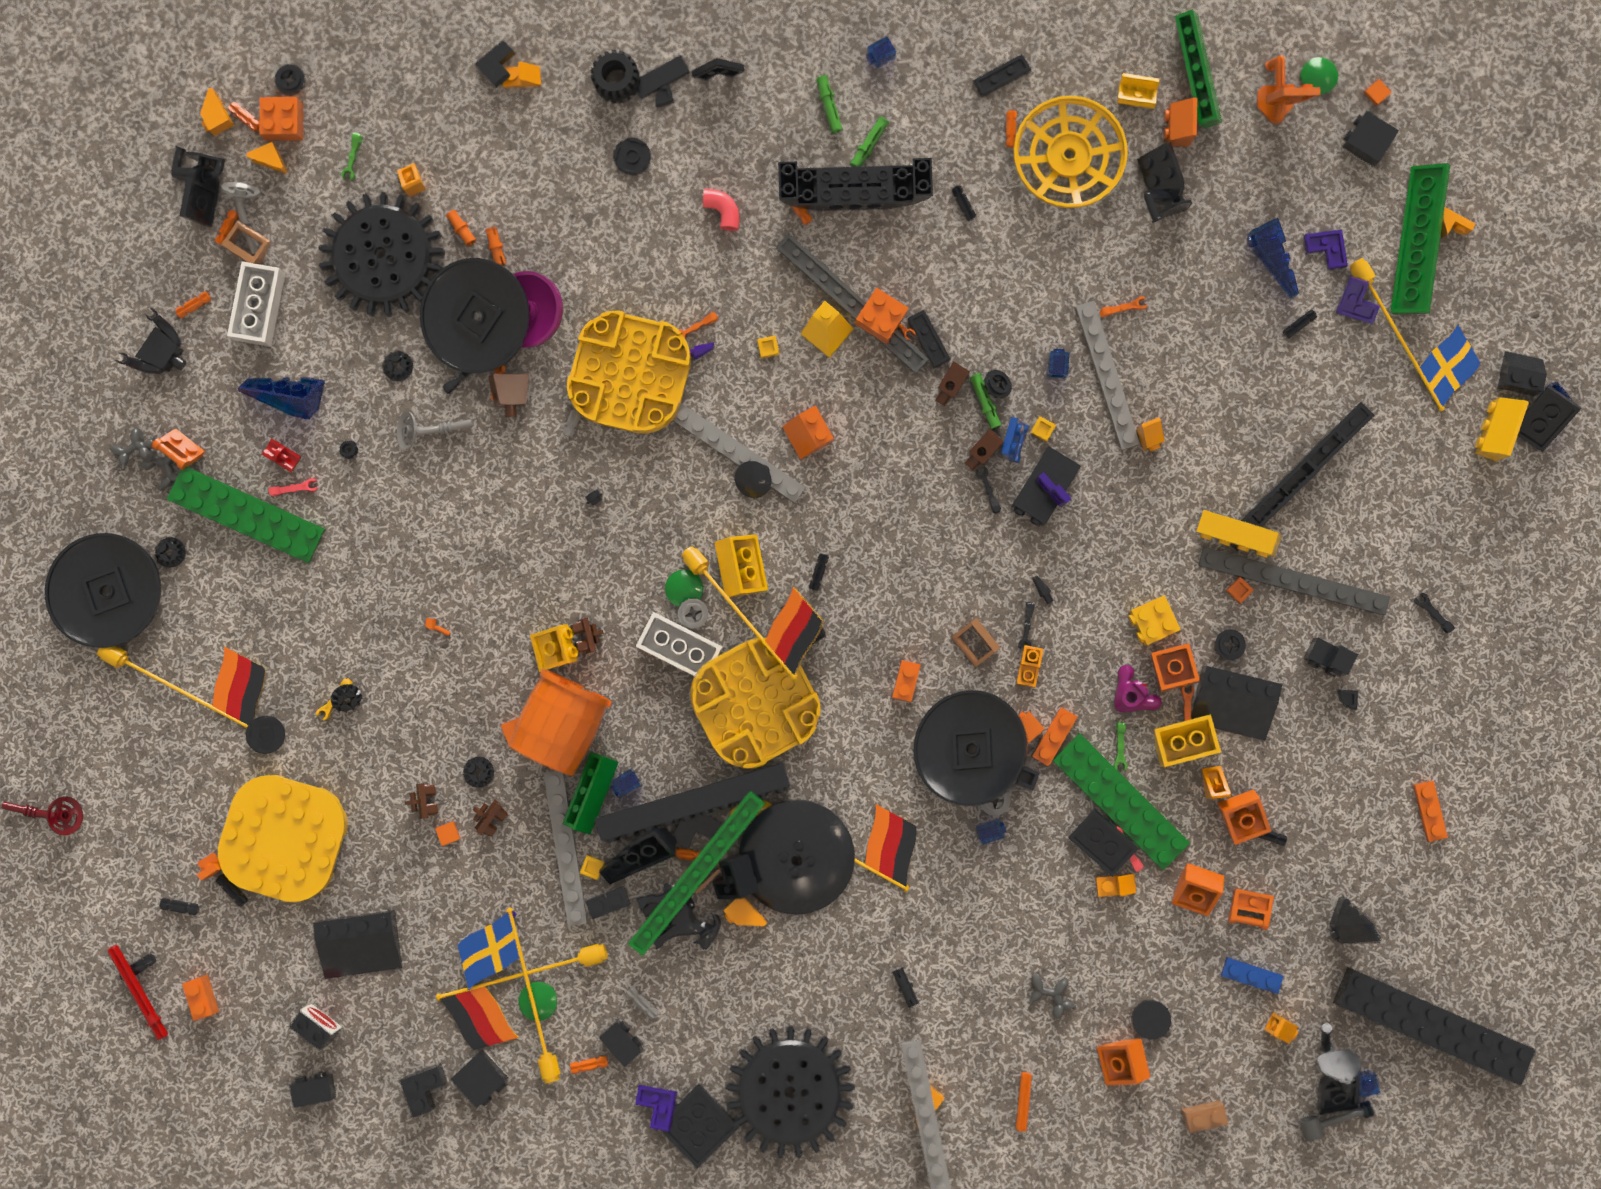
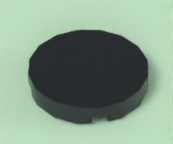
[613,137,651,176]
[245,715,285,754]
[1131,1000,1171,1040]

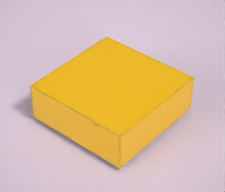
[757,335,780,359]
[1030,416,1056,442]
[579,855,605,880]

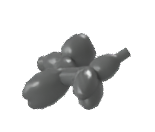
[110,427,157,471]
[141,448,178,492]
[1028,973,1076,1019]

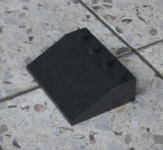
[1191,666,1283,741]
[313,910,402,979]

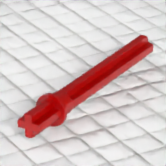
[107,944,168,1040]

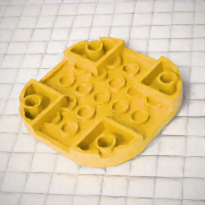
[567,311,691,434]
[690,637,821,768]
[218,775,348,902]

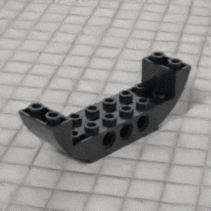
[778,158,933,211]

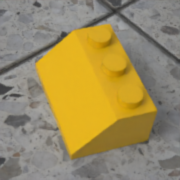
[1475,398,1529,461]
[714,534,768,598]
[1154,715,1221,767]

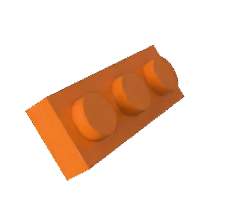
[1031,707,1078,767]
[1413,781,1448,842]

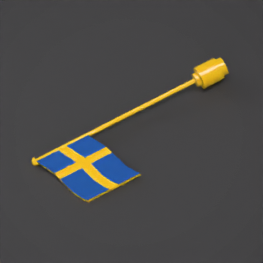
[1349,258,1480,411]
[458,907,561,1083]

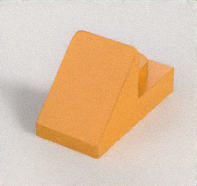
[503,62,541,88]
[1441,207,1476,238]
[1095,873,1136,897]

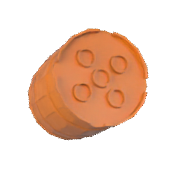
[508,668,612,776]

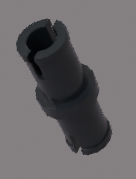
[892,967,919,1008]

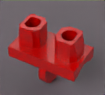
[262,438,302,473]

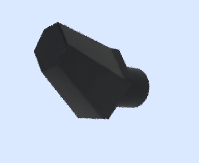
[1032,576,1054,604]

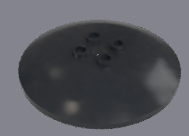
[420,258,530,374]
[45,533,161,648]
[913,690,1028,806]
[739,799,855,915]

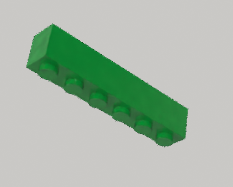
[1175,9,1223,129]

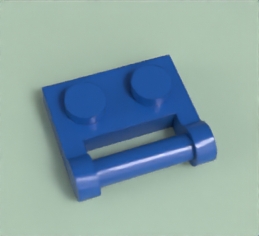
[1001,417,1030,463]

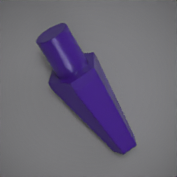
[690,342,714,360]

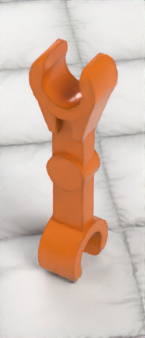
[1099,296,1147,317]
[678,312,718,339]
[1181,685,1195,721]

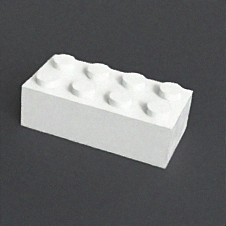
[227,262,285,347]
[636,612,723,676]

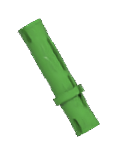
[816,75,843,134]
[849,116,889,167]
[970,373,1002,430]

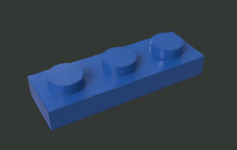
[1221,957,1284,994]

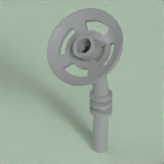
[221,182,260,256]
[397,412,474,450]

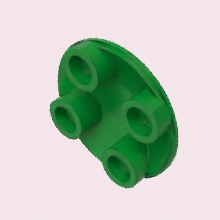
[1299,57,1338,95]
[665,569,703,607]
[518,982,557,1021]

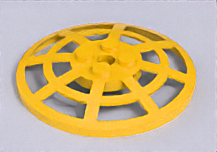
[1013,96,1128,208]

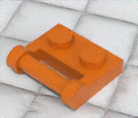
[151,428,205,470]
[1228,888,1274,930]

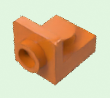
[197,853,222,881]

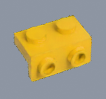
[1117,73,1159,109]

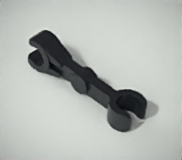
[443,372,471,394]
[975,467,1001,514]
[1414,593,1455,633]
[1018,602,1035,649]

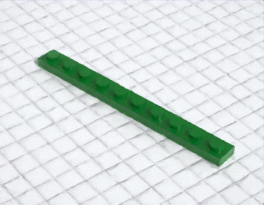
[628,791,765,956]

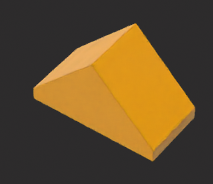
[246,142,287,174]
[397,163,426,197]
[1202,766,1231,799]

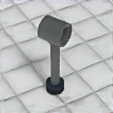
[1299,1101,1374,1141]

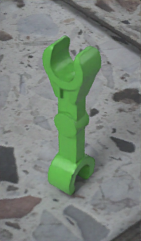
[341,133,363,181]
[1113,722,1127,771]

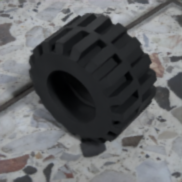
[591,50,640,104]

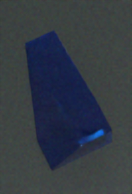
[1247,218,1299,299]
[238,377,325,419]

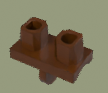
[570,617,604,654]
[405,783,438,819]
[473,799,508,837]

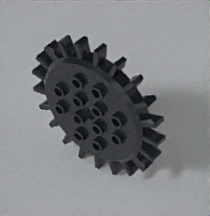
[318,192,445,317]
[725,1025,855,1159]

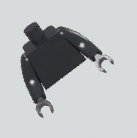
[115,307,186,374]

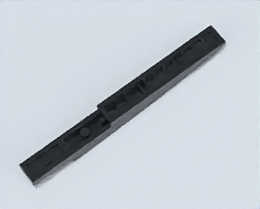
[1230,402,1375,551]

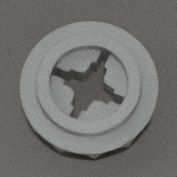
[678,598,708,629]
[981,792,1011,816]

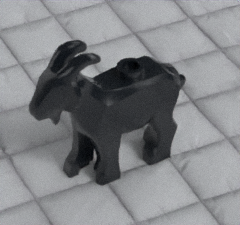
[636,882,721,950]

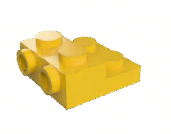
[1128,595,1181,646]
[530,624,578,672]

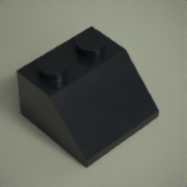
[1497,351,1547,396]

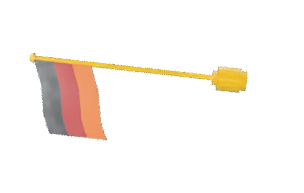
[681,546,823,681]
[97,646,265,728]
[757,799,917,892]
[436,943,608,1050]

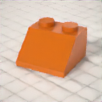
[1164,98,1197,147]
[782,405,834,460]
[1217,789,1272,845]
[1171,863,1224,916]
[1097,1039,1150,1085]

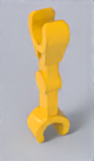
[316,678,353,721]

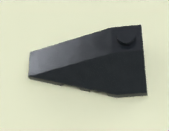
[599,827,676,884]
[1329,897,1382,944]

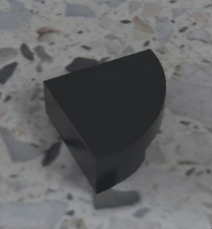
[655,84,674,108]
[1337,689,1358,710]

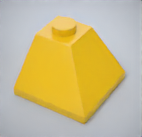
[801,301,854,358]

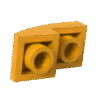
[1016,645,1043,688]

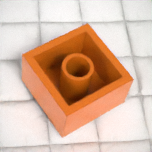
[259,97,303,141]
[855,287,909,344]
[1150,643,1200,692]

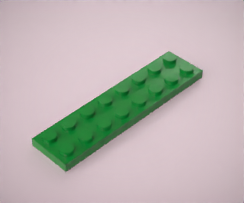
[1390,163,1451,315]
[166,466,325,563]
[1052,733,1190,870]

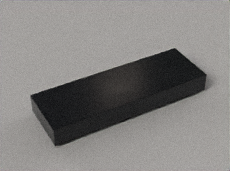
[973,54,1032,98]
[635,55,690,100]
[907,310,951,369]

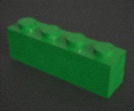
[562,752,619,834]

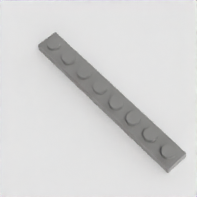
[1075,301,1140,451]
[672,403,806,503]
[543,771,588,927]
[901,1039,951,1189]

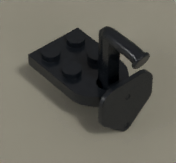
[1137,142,1192,223]
[171,145,225,227]
[1317,1023,1361,1115]

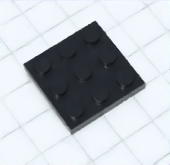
[661,1083,740,1169]

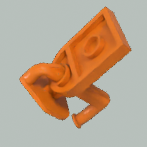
[1257,55,1320,124]

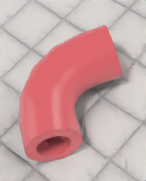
[703,189,740,231]

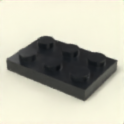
[1518,385,1581,452]
[1068,808,1139,877]

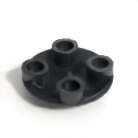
[735,461,772,498]

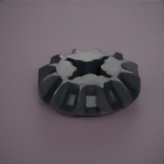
[275,64,305,95]
[382,351,413,381]
[983,370,1012,399]
[154,537,186,568]
[1214,629,1246,660]
[331,684,363,713]
[463,757,494,788]

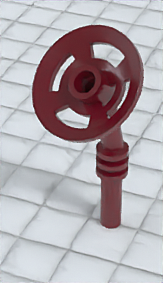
[1,796,83,835]

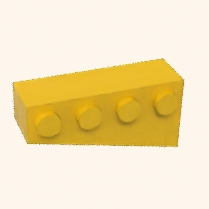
[1196,510,1282,558]

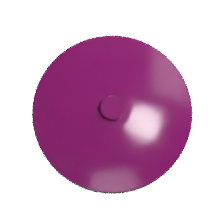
[513,271,563,348]

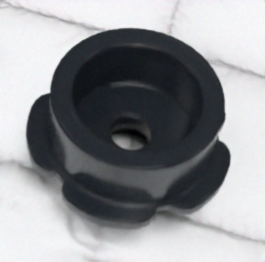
[339,440,358,459]
[585,489,603,506]

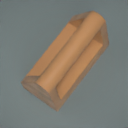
[221,221,271,265]
[951,618,1000,667]

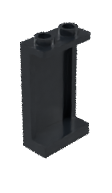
[1011,446,1081,527]

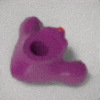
[1114,664,1162,712]

